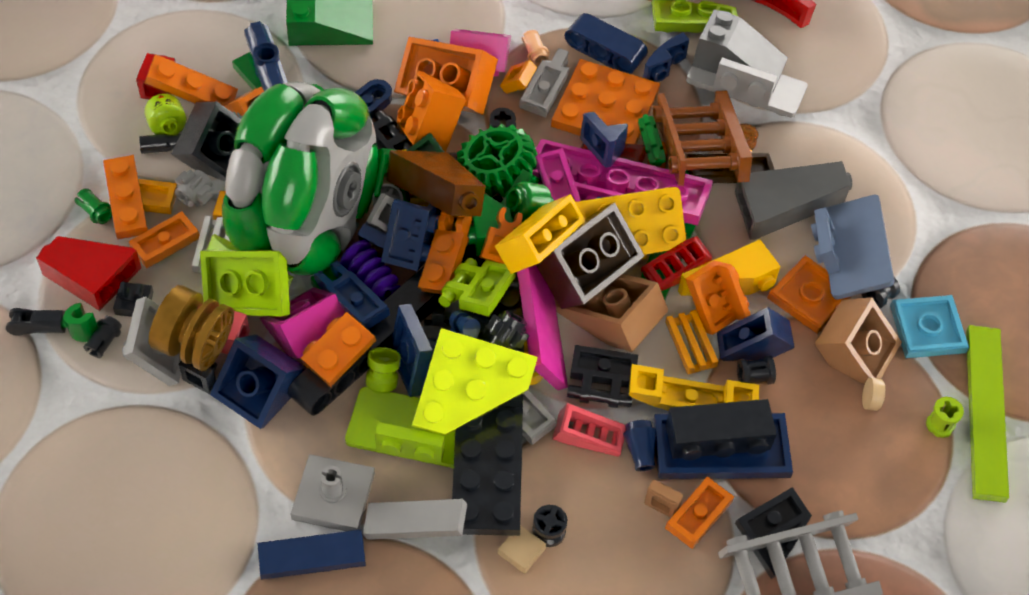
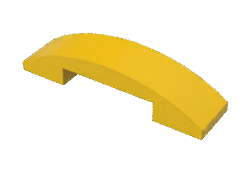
[629,364,759,411]

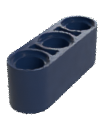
[564,13,648,74]

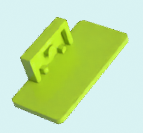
[345,387,455,468]

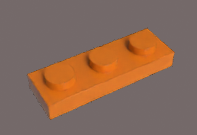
[144,54,238,108]
[103,155,148,240]

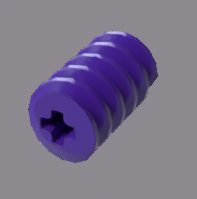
[340,240,401,301]

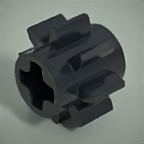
[486,310,529,349]

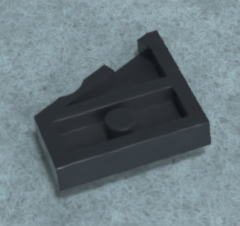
[735,487,812,579]

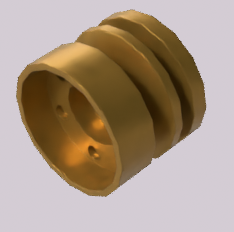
[149,285,234,371]

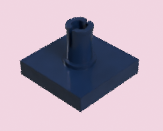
[390,304,438,397]

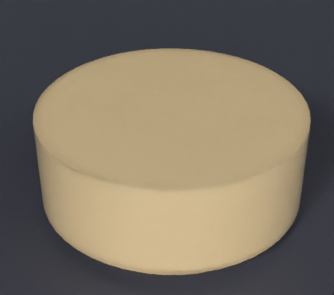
[862,377,885,411]

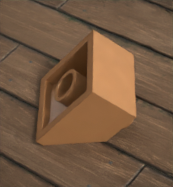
[815,298,902,385]

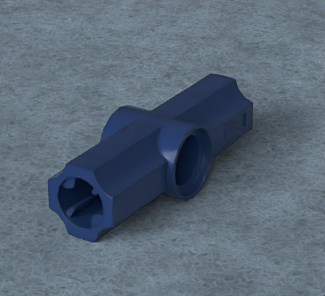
[244,21,288,91]

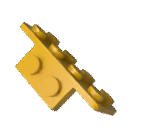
[575,187,686,260]

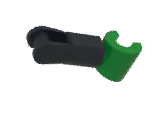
[6,303,98,342]

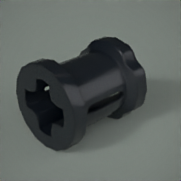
[737,355,776,385]

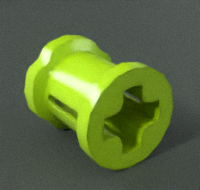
[926,396,964,438]

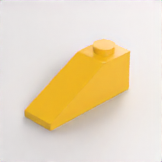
[678,239,781,296]

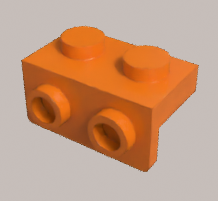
[685,260,751,335]
[301,312,376,387]

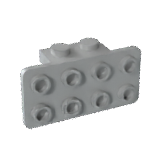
[686,58,808,118]

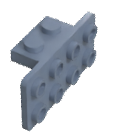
[811,194,895,300]

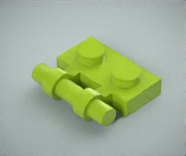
[439,258,516,317]

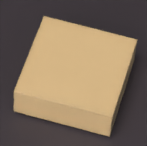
[498,525,546,574]

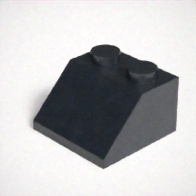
[171,101,241,181]

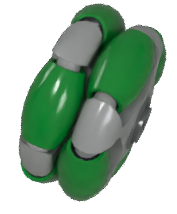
[222,81,379,276]

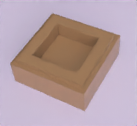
[644,479,684,518]

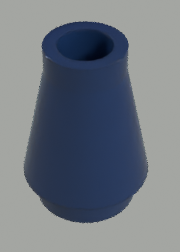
[623,420,656,471]

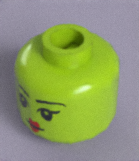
[144,94,186,135]

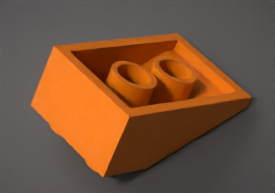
[394,37,498,115]

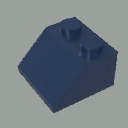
[210,334,306,429]

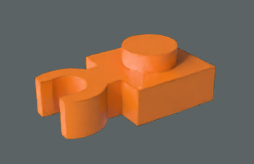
[479,207,523,264]

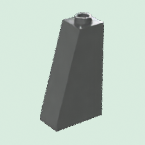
[735,161,852,240]

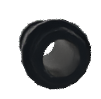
[83,315,122,358]

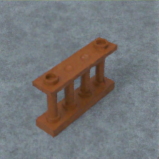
[653,90,753,186]

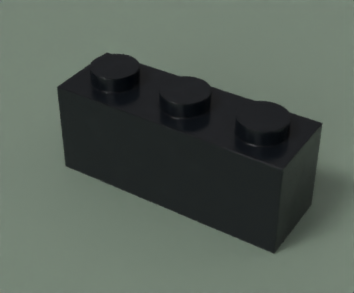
[666,399,777,460]

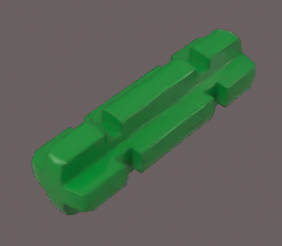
[638,114,667,167]

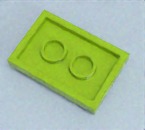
[200,249,290,316]

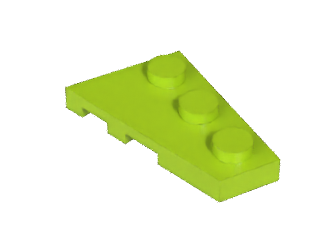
[651,0,738,33]

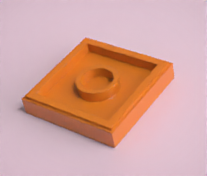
[767,255,852,334]

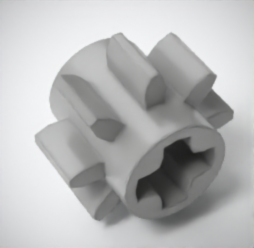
[175,170,213,207]

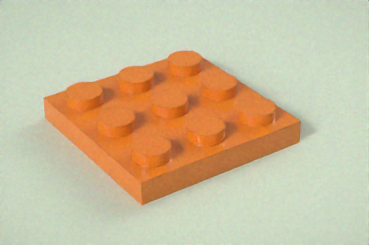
[551,59,661,153]

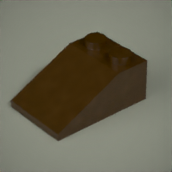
[536,202,644,309]

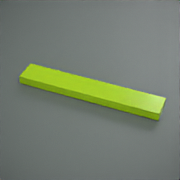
[966,325,1009,503]

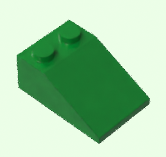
[286,0,373,46]

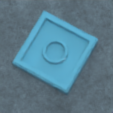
[890,295,969,358]

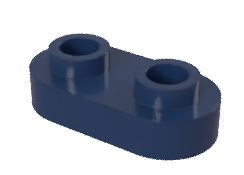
[355,79,392,119]

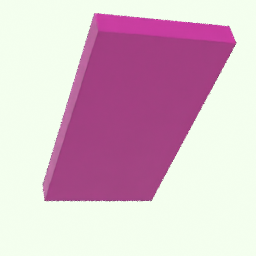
[517,265,568,391]

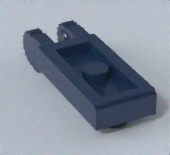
[313,261,390,330]

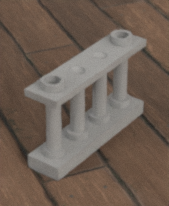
[718,510,883,595]

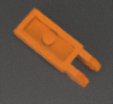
[418,211,472,294]

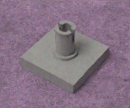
[122,297,181,386]
[291,454,375,531]

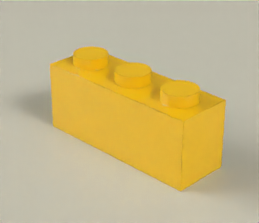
[495,194,586,274]

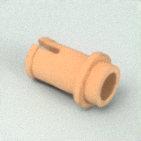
[522,30,550,66]

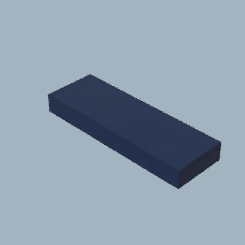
[257,529,366,580]

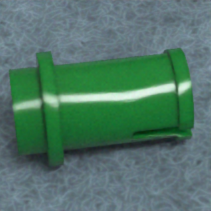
[75,188,112,224]

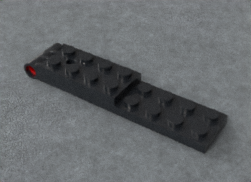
[452,272,524,536]

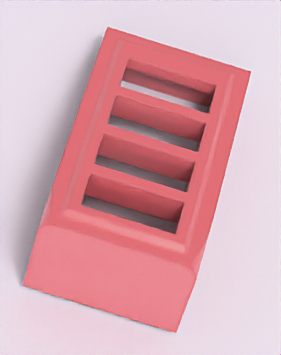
[552,403,626,457]

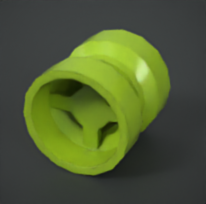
[365,347,401,392]

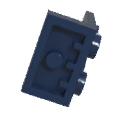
[381,199,442,271]

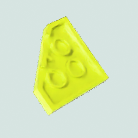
[412,328,538,435]

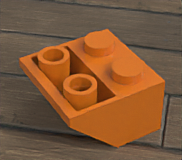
[397,70,466,152]

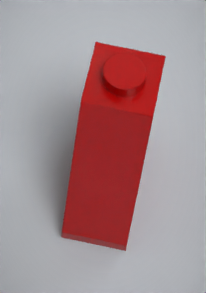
[36,236,142,311]

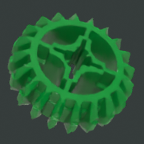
[457,123,538,198]

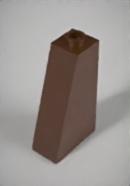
[386,150,486,216]

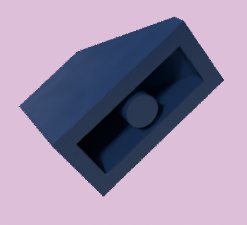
[717,307,795,361]

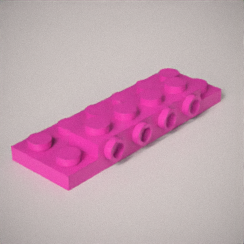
[532,139,713,226]

